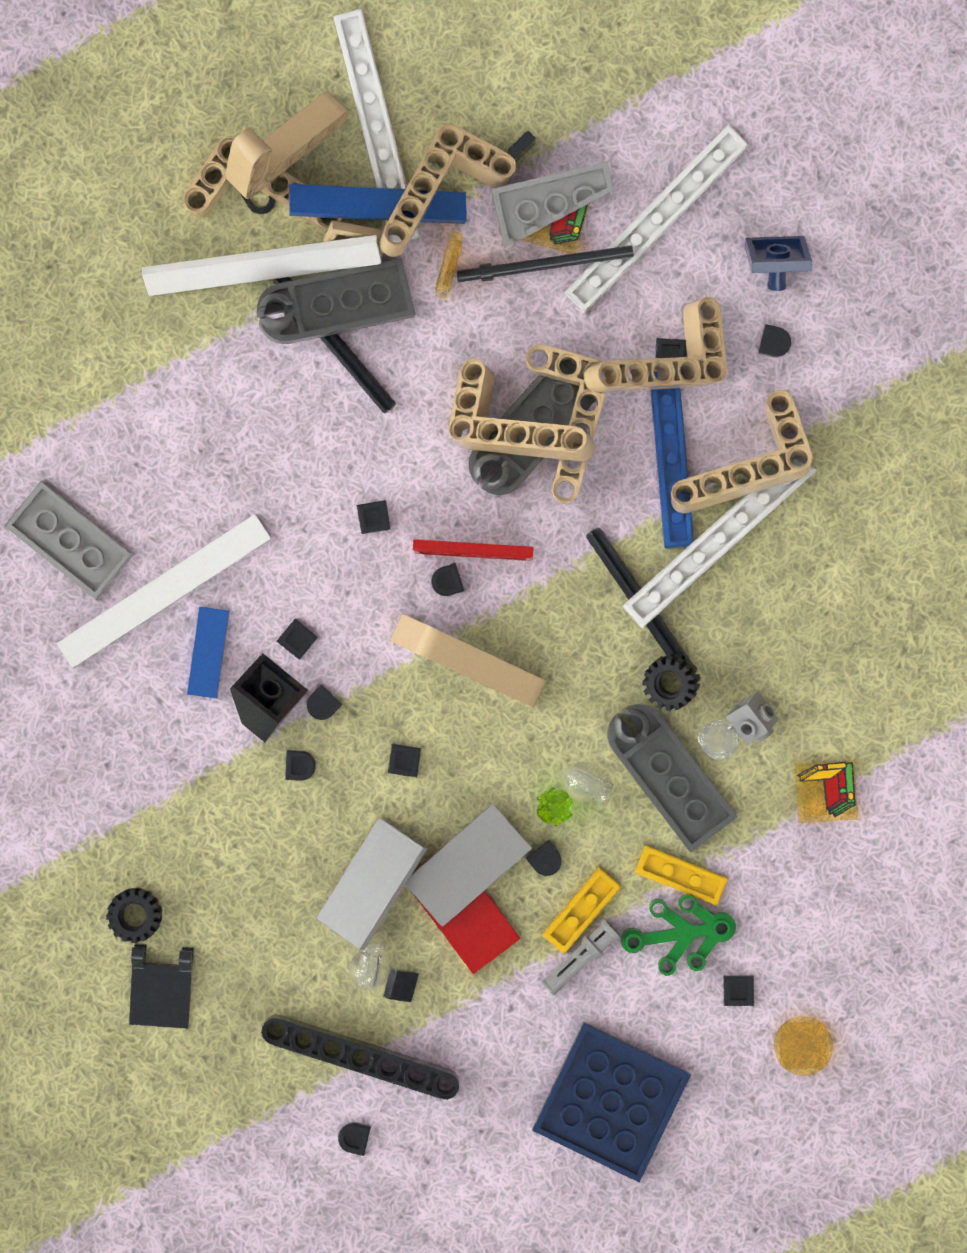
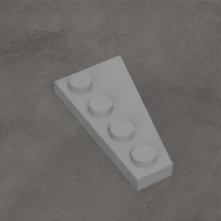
[491,161,614,248]

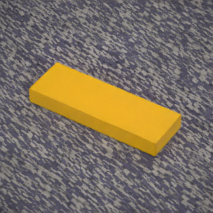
[634,845,728,906]
[542,867,622,954]

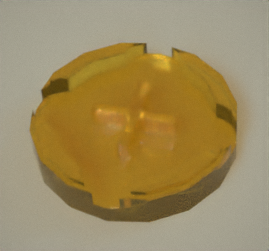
[773,1015,833,1076]

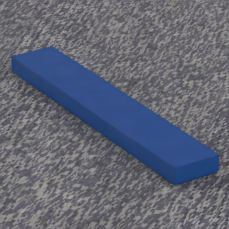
[289,184,467,224]
[650,371,694,548]

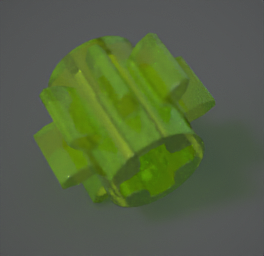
[537,787,573,827]

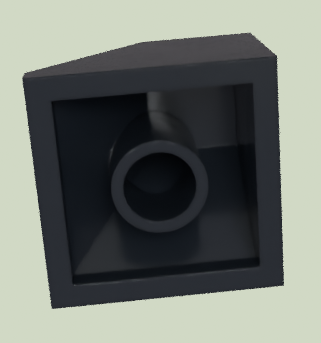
[230,653,308,742]

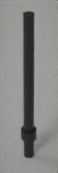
[457,245,634,283]

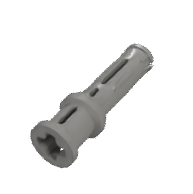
[541,918,622,995]

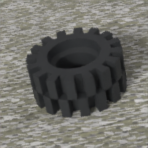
[642,653,700,711]
[106,888,162,943]

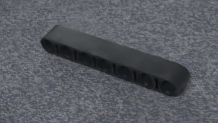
[261,1014,459,1100]

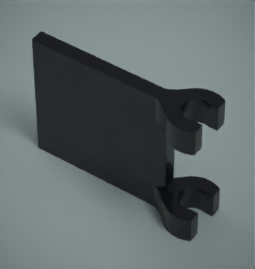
[129,944,194,1029]

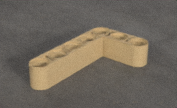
[225,91,350,199]
[380,124,516,257]
[183,137,343,233]
[584,297,727,392]
[525,344,606,504]
[449,359,595,461]
[671,390,813,513]
[389,614,546,708]

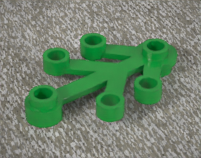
[621,894,736,976]

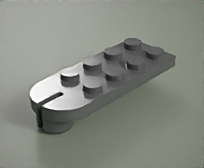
[256,258,416,344]
[469,360,596,495]
[607,704,738,853]

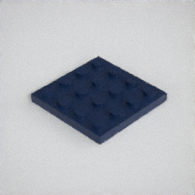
[532,1021,691,1183]

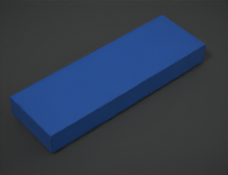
[187,606,230,699]

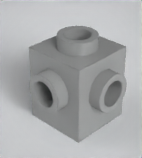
[726,691,779,745]

